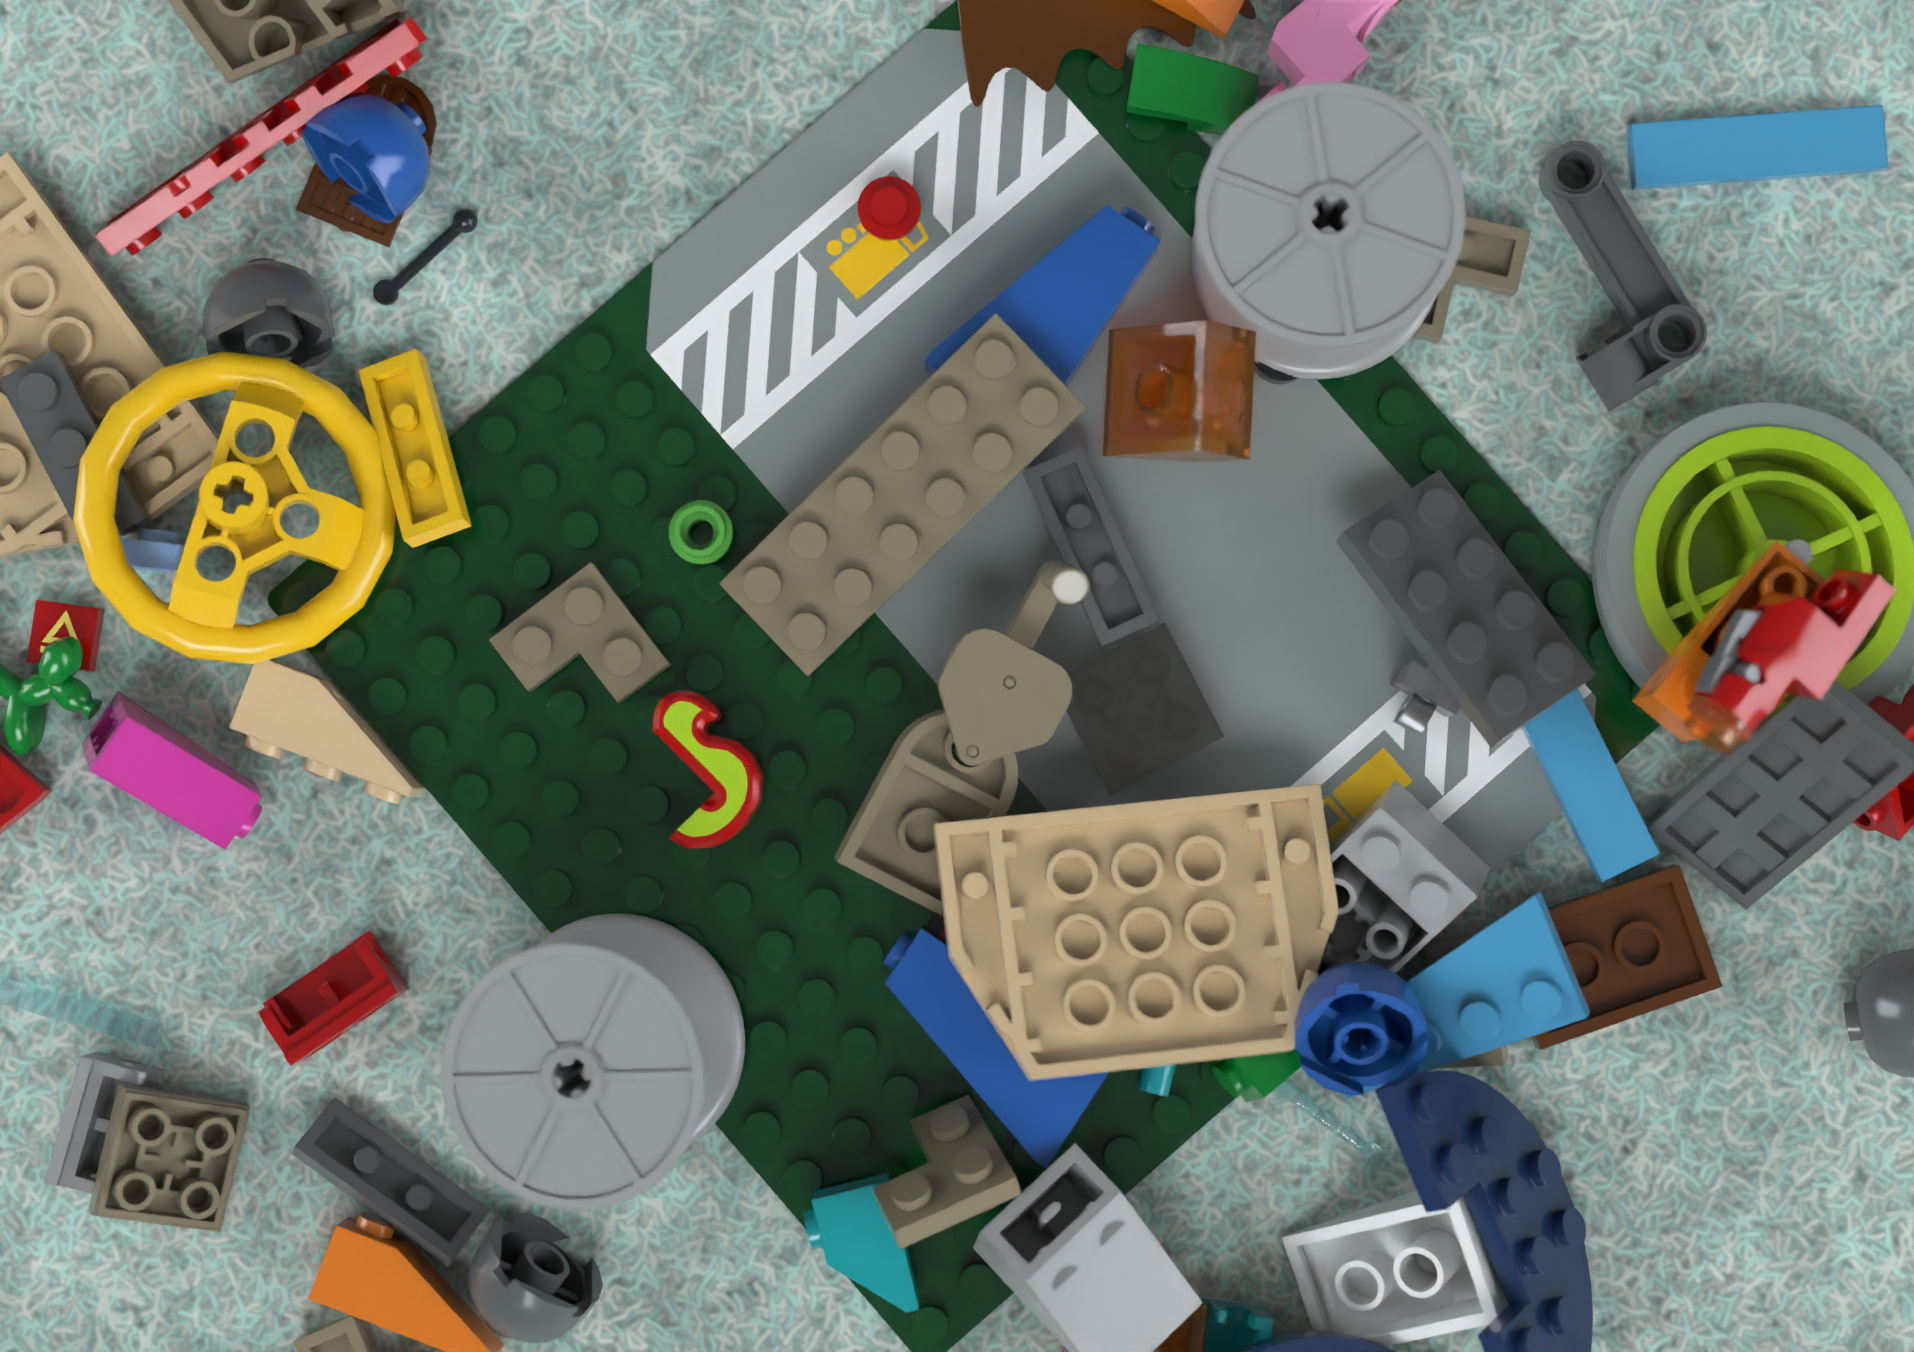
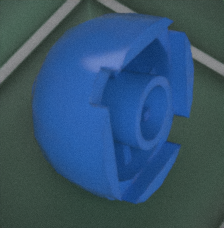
[302,92,430,224]
[1295,962,1427,1095]

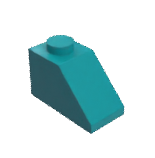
[803,1172,920,1313]

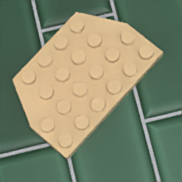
[0,152,219,557]
[933,784,1339,1081]

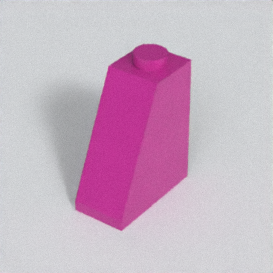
[82,691,262,850]

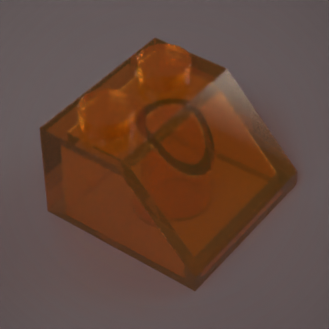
[1103,320,1256,462]

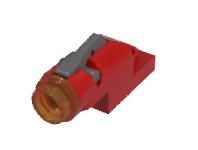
[1683,568,1896,754]

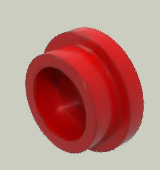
[857,176,921,241]

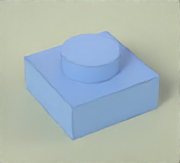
[121,529,185,573]

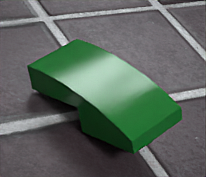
[1126,43,1260,136]

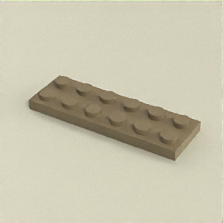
[719,313,1087,676]

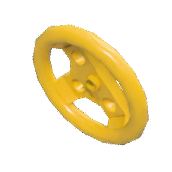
[73,351,396,664]

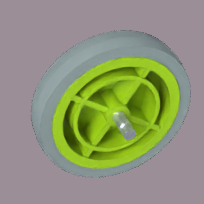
[1592,402,1914,739]

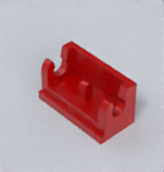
[259,931,409,1066]

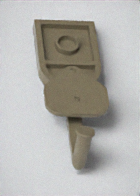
[833,560,1089,917]

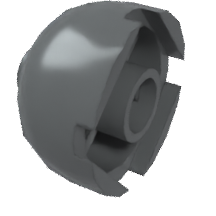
[203,258,335,368]
[1844,948,1914,1078]
[468,1213,603,1344]

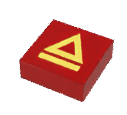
[26,600,105,672]

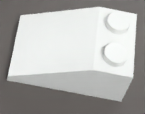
[1281,1190,1509,1347]

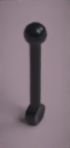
[373,208,478,306]

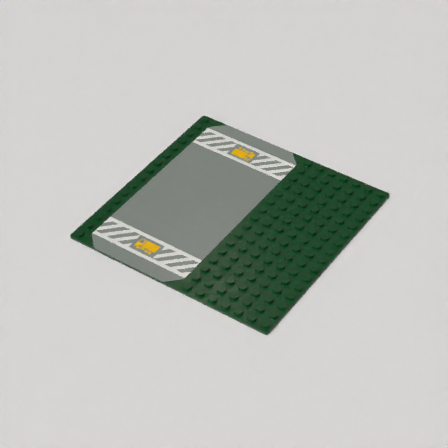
[268,0,1661,1352]

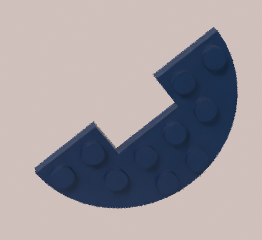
[1375,1070,1593,1352]

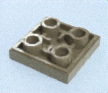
[88,1083,250,1232]

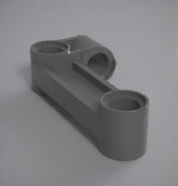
[1539,141,1707,412]

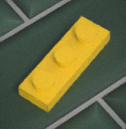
[358,348,472,548]

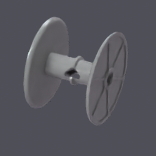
[1191,82,1466,379]
[441,913,745,1211]

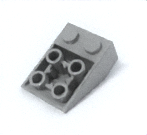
[1317,780,1490,976]
[973,1144,1203,1352]

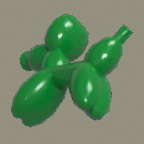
[0,636,102,755]

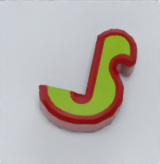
[653,690,765,849]

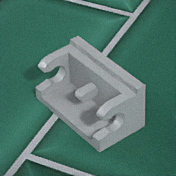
[44,1051,165,1194]

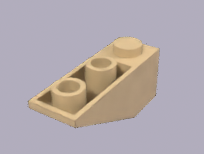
[229,659,424,805]

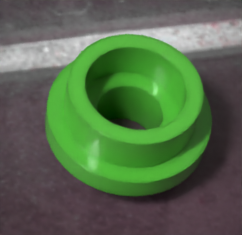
[669,500,733,565]

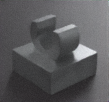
[1391,660,1461,734]

